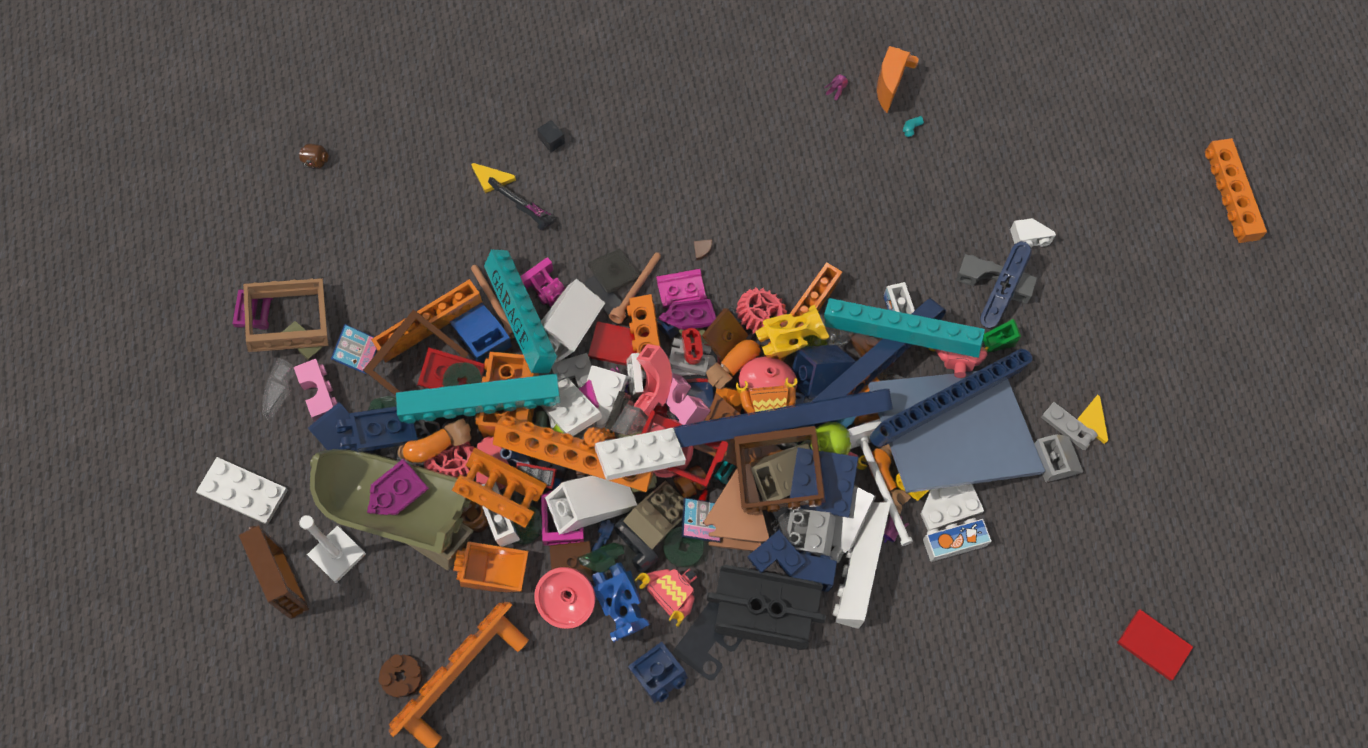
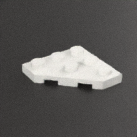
[921,484,984,531]

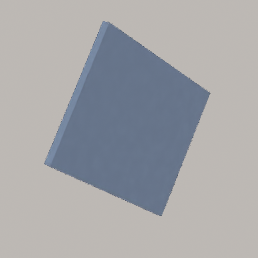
[868,371,1045,493]

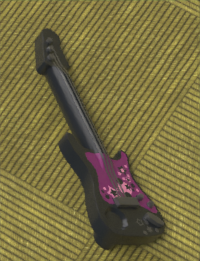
[488,177,556,230]

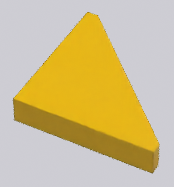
[471,163,516,193]
[1077,395,1108,444]

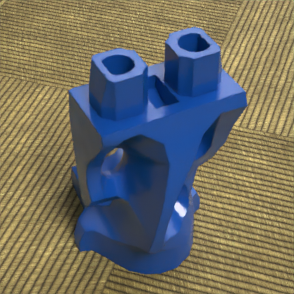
[592,562,650,642]

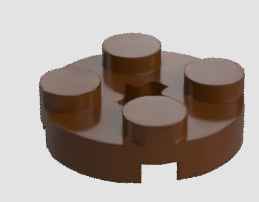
[379,654,422,698]

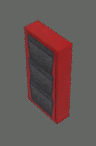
[516,462,557,489]

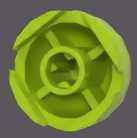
[810,422,851,455]

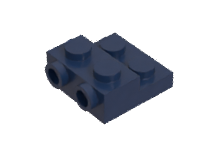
[628,642,688,703]

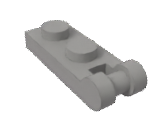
[1041,402,1097,450]

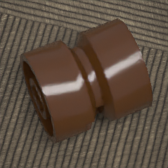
[673,464,710,498]
[460,500,489,533]

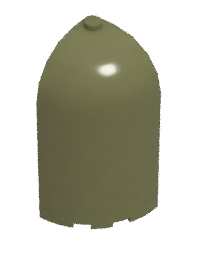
[310,449,471,554]

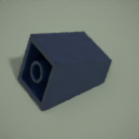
[792,345,856,399]
[308,402,376,454]

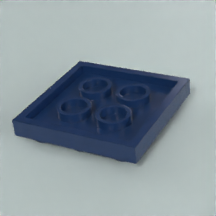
[790,448,859,518]

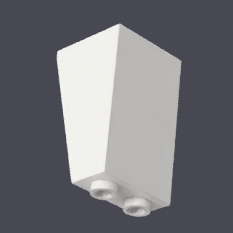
[541,279,605,362]
[545,476,637,535]

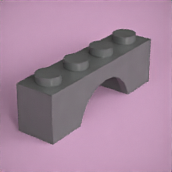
[955,254,1037,304]

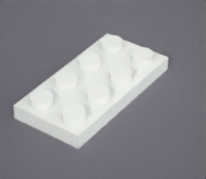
[540,378,603,436]
[595,428,686,480]
[196,457,288,525]

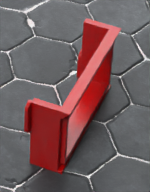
[637,410,728,488]

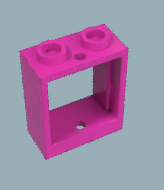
[541,491,584,546]

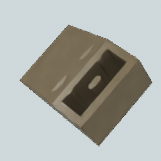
[751,442,810,502]
[623,480,684,549]

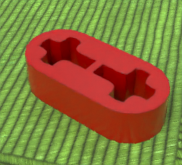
[682,328,703,365]

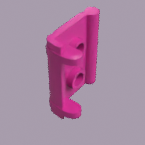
[656,269,707,308]

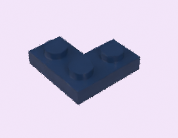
[747,530,806,576]

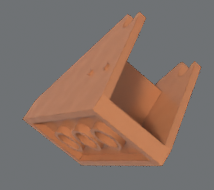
[704,464,769,551]

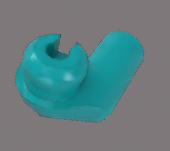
[903,116,923,137]

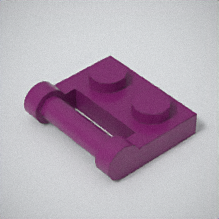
[232,290,273,329]

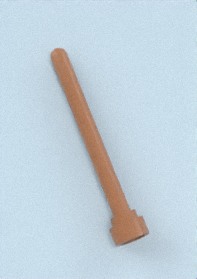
[609,253,661,324]
[471,265,515,339]

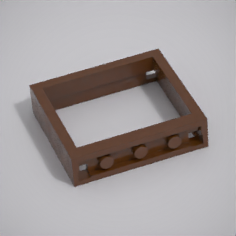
[363,309,469,397]
[734,426,826,515]
[239,525,309,619]

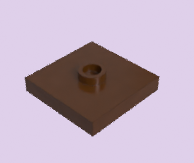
[702,308,748,361]
[549,541,594,582]

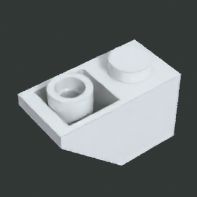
[1010,219,1056,247]

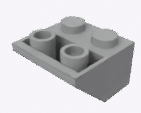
[1034,434,1083,482]
[786,509,836,556]

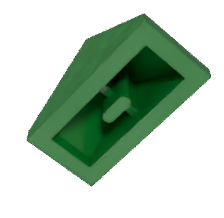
[983,319,1021,353]

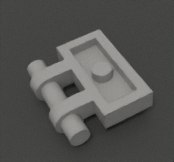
[669,338,711,376]

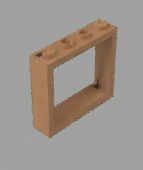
[243,278,328,352]

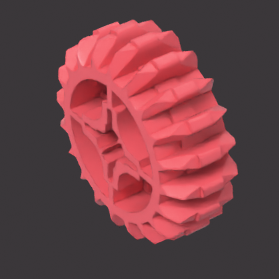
[736,288,787,334]
[424,441,474,478]

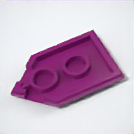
[659,299,716,330]
[367,459,429,515]

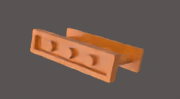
[452,448,547,528]

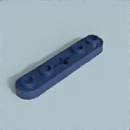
[980,241,1032,329]

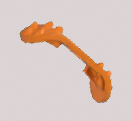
[584,427,617,447]

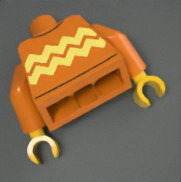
[736,377,797,432]

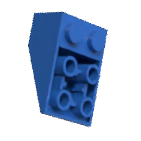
[450,303,512,364]

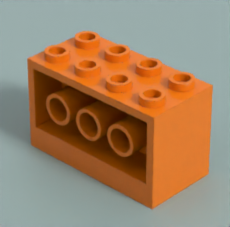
[476,352,539,438]

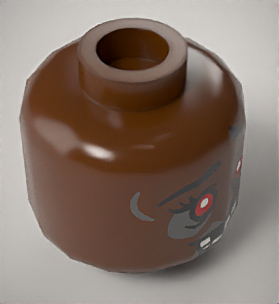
[299,144,328,168]

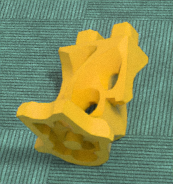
[755,305,830,359]

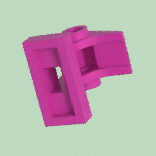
[520,257,565,307]

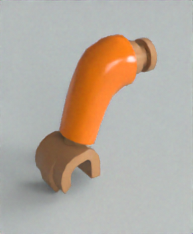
[706,340,761,389]
[398,418,471,463]
[869,444,911,515]

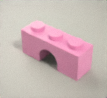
[294,359,338,422]
[665,373,710,425]

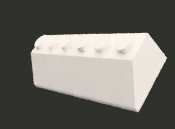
[833,502,890,629]

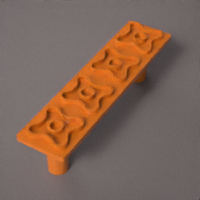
[388,602,529,748]

